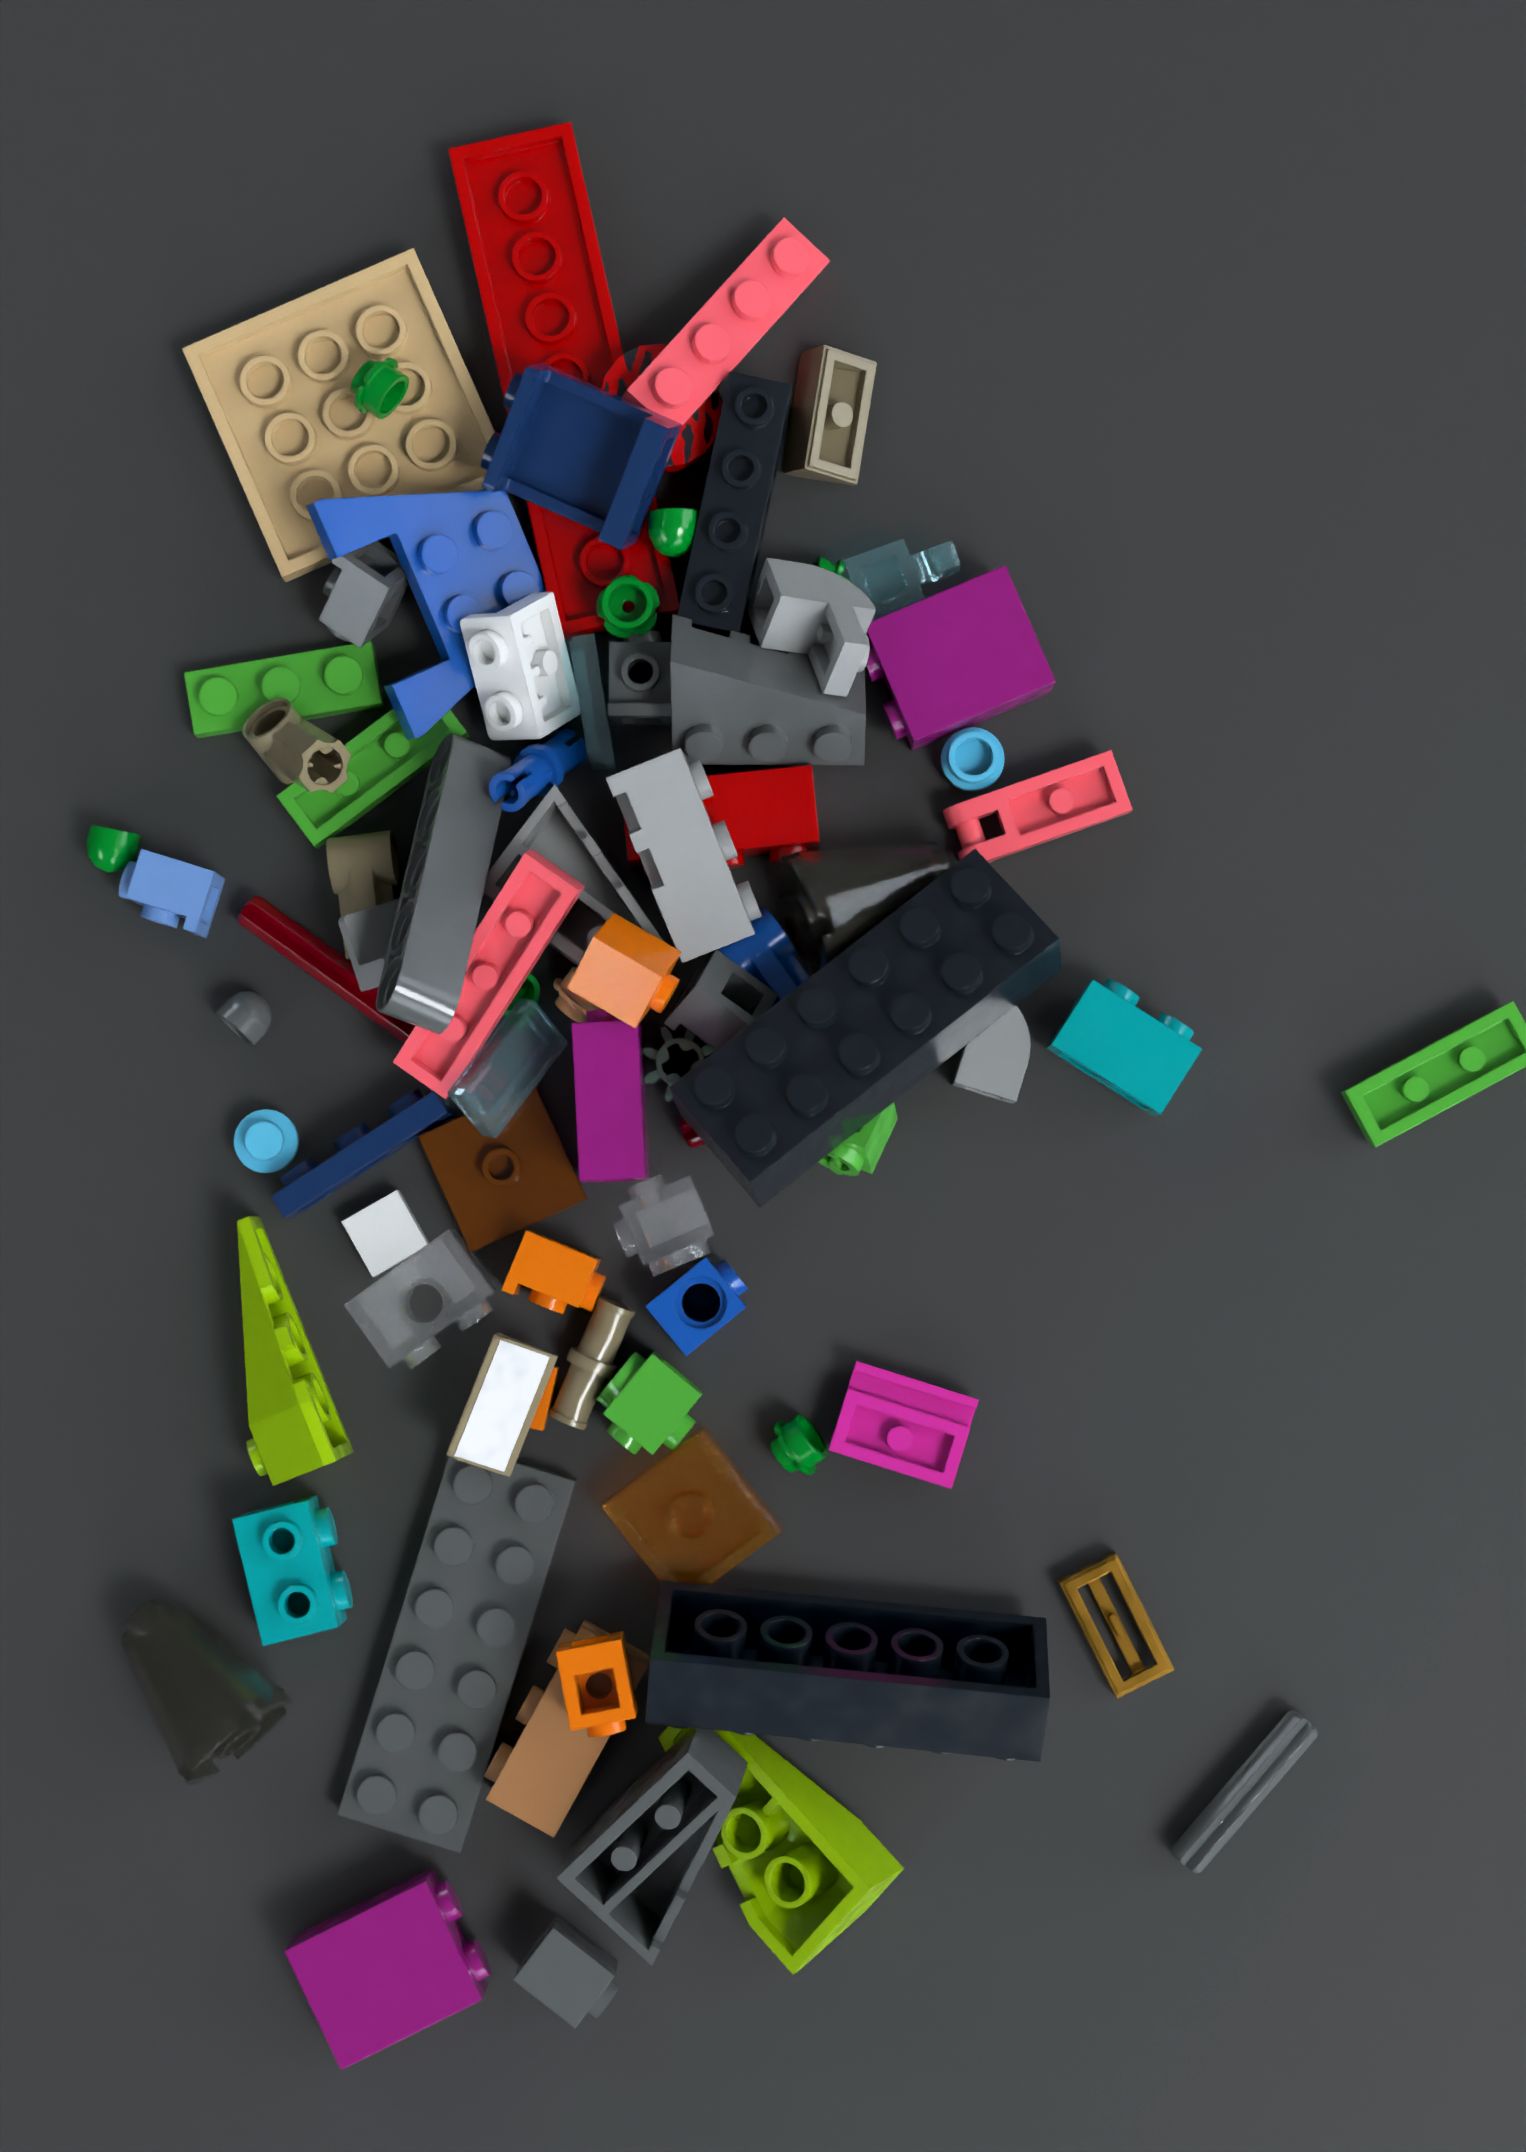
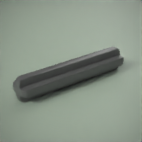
[1172,1710,1318,1874]

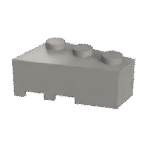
[606,748,762,963]
[483,784,663,966]

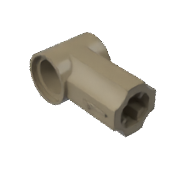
[242,698,351,793]
[326,830,399,961]

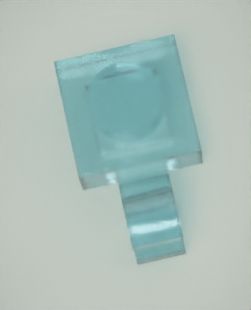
[844,538,961,621]

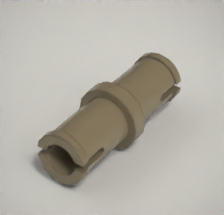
[548,1296,636,1430]

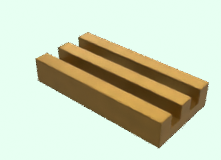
[1058,1552,1175,1699]

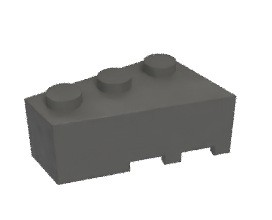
[670,614,866,766]
[557,1728,748,1966]

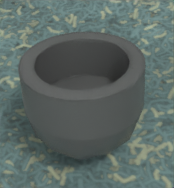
[216,991,272,1047]

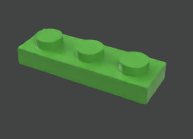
[184,641,384,738]
[277,709,469,849]
[1341,1001,1526,1148]

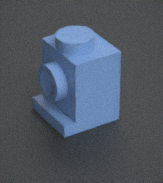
[119,849,225,939]

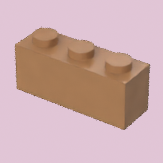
[484,1619,650,1838]

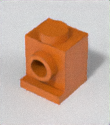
[502,1230,607,1314]
[556,1631,638,1737]

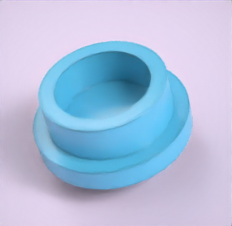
[941,727,1005,792]
[234,1109,299,1173]

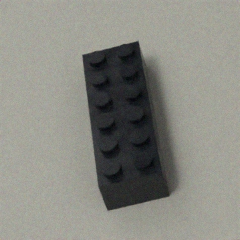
[669,849,1062,1208]
[645,1580,1050,1762]

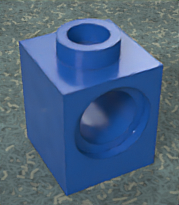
[645,1257,748,1356]

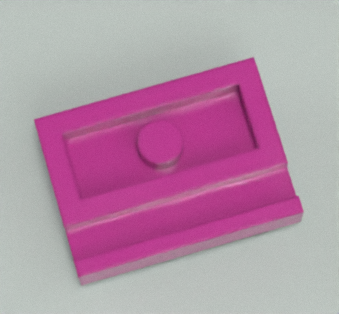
[828,1361,979,1489]

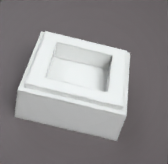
[341,1190,430,1277]

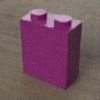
[865,565,1056,751]
[572,1009,651,1183]
[284,1868,491,2070]

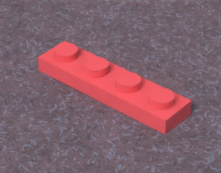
[622,217,830,426]
[393,849,585,1099]

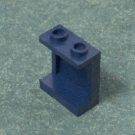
[481,363,682,550]

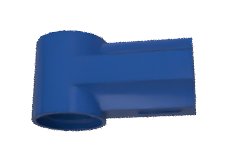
[717,906,810,1007]

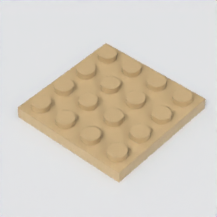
[182,248,495,582]

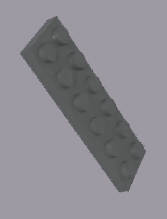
[338,1457,577,1853]

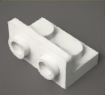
[460,592,582,741]

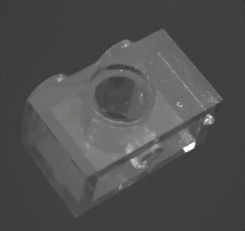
[344,1229,499,1370]

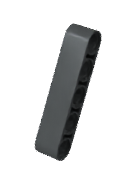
[376,732,511,1034]

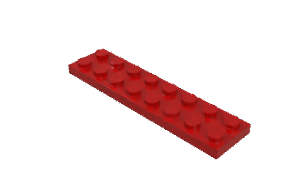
[448,122,680,639]

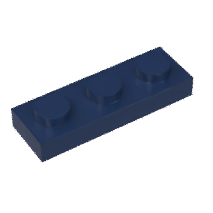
[271,1088,454,1218]

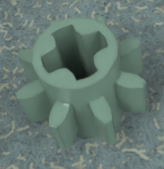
[642,1027,717,1103]

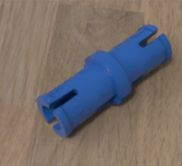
[489,729,587,812]

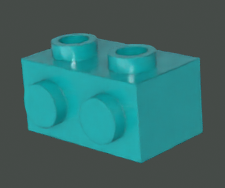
[1046,978,1202,1117]
[232,1495,353,1646]

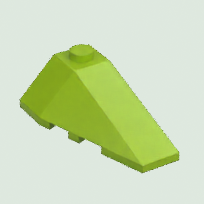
[237,1216,354,1486]
[658,1726,904,1974]

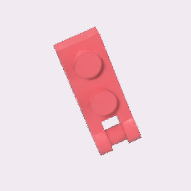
[942,750,1133,863]

